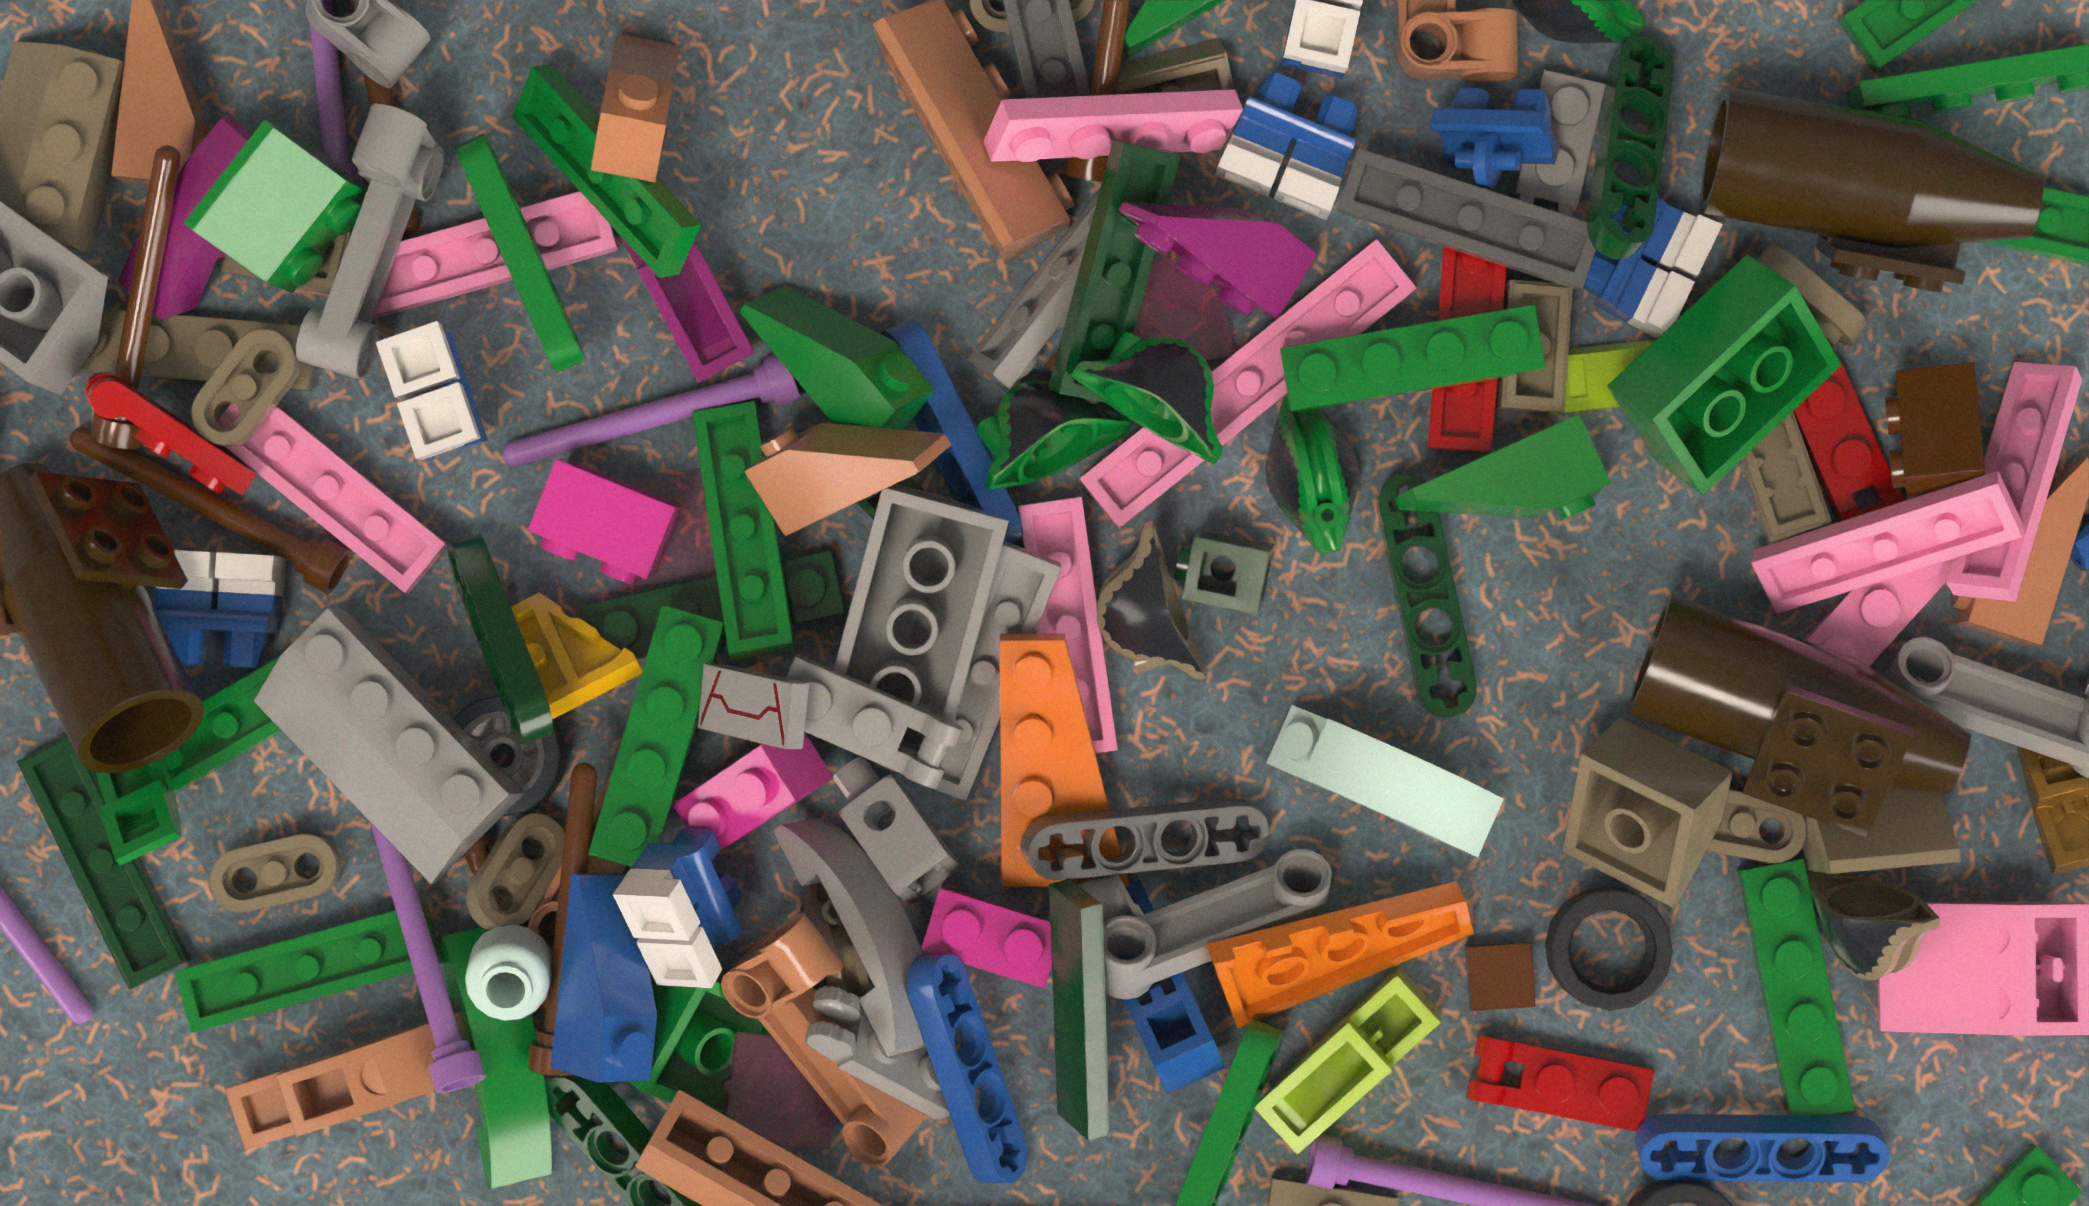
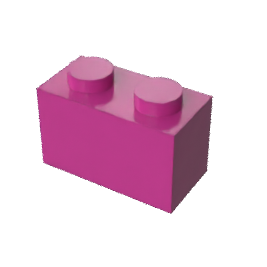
[527,458,683,585]
[673,732,834,853]
[921,886,1052,989]

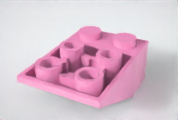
[1878,901,2089,1036]

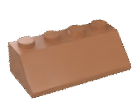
[872,0,1075,265]

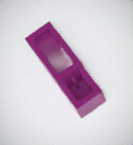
[118,116,252,320]
[618,181,755,383]

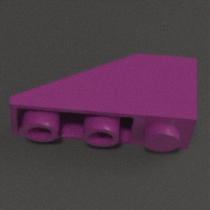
[1119,202,1318,319]

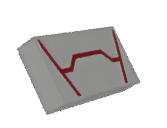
[698,664,809,749]

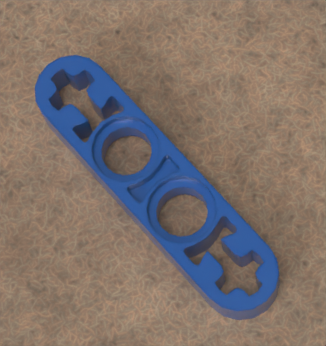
[881,319,1023,544]
[906,953,1027,1183]
[1635,1114,1889,1183]

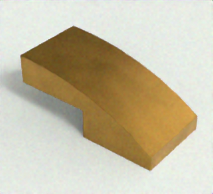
[2017,746,2089,875]

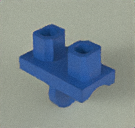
[1430,87,1559,188]

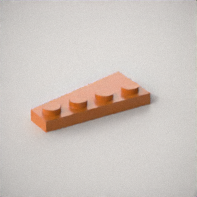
[1000,633,1129,887]
[1206,881,1474,1029]

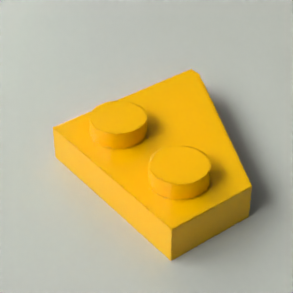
[511,593,643,719]

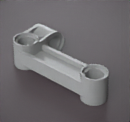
[305,0,431,89]
[296,103,444,380]
[1885,637,2089,778]
[1078,849,1332,1000]

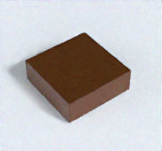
[1465,942,1536,1011]

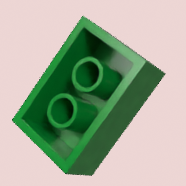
[1607,254,1842,496]

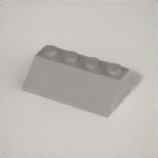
[0,201,108,396]
[818,483,1009,767]
[254,608,525,884]

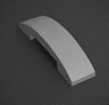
[773,817,926,1057]

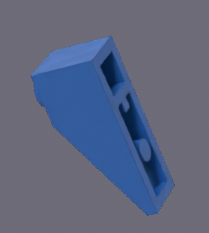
[551,873,657,1082]
[1117,879,1226,1094]

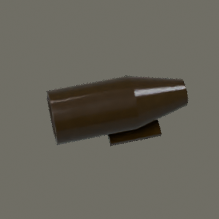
[1700,86,2044,292]
[0,463,204,773]
[1627,594,1971,837]

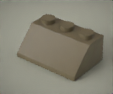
[0,41,124,256]

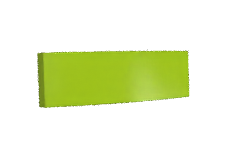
[1254,966,1442,1155]

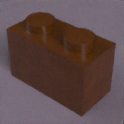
[1885,362,1985,500]

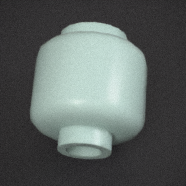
[465,924,552,1021]

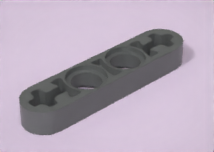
[1020,798,1270,880]

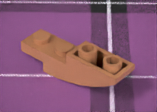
[225,1010,466,1150]

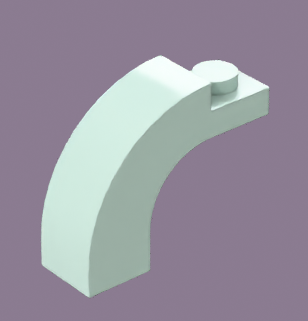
[1266,705,1504,857]

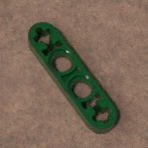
[1587,35,1674,260]
[1377,474,1477,718]
[447,533,553,744]
[545,1075,702,1206]

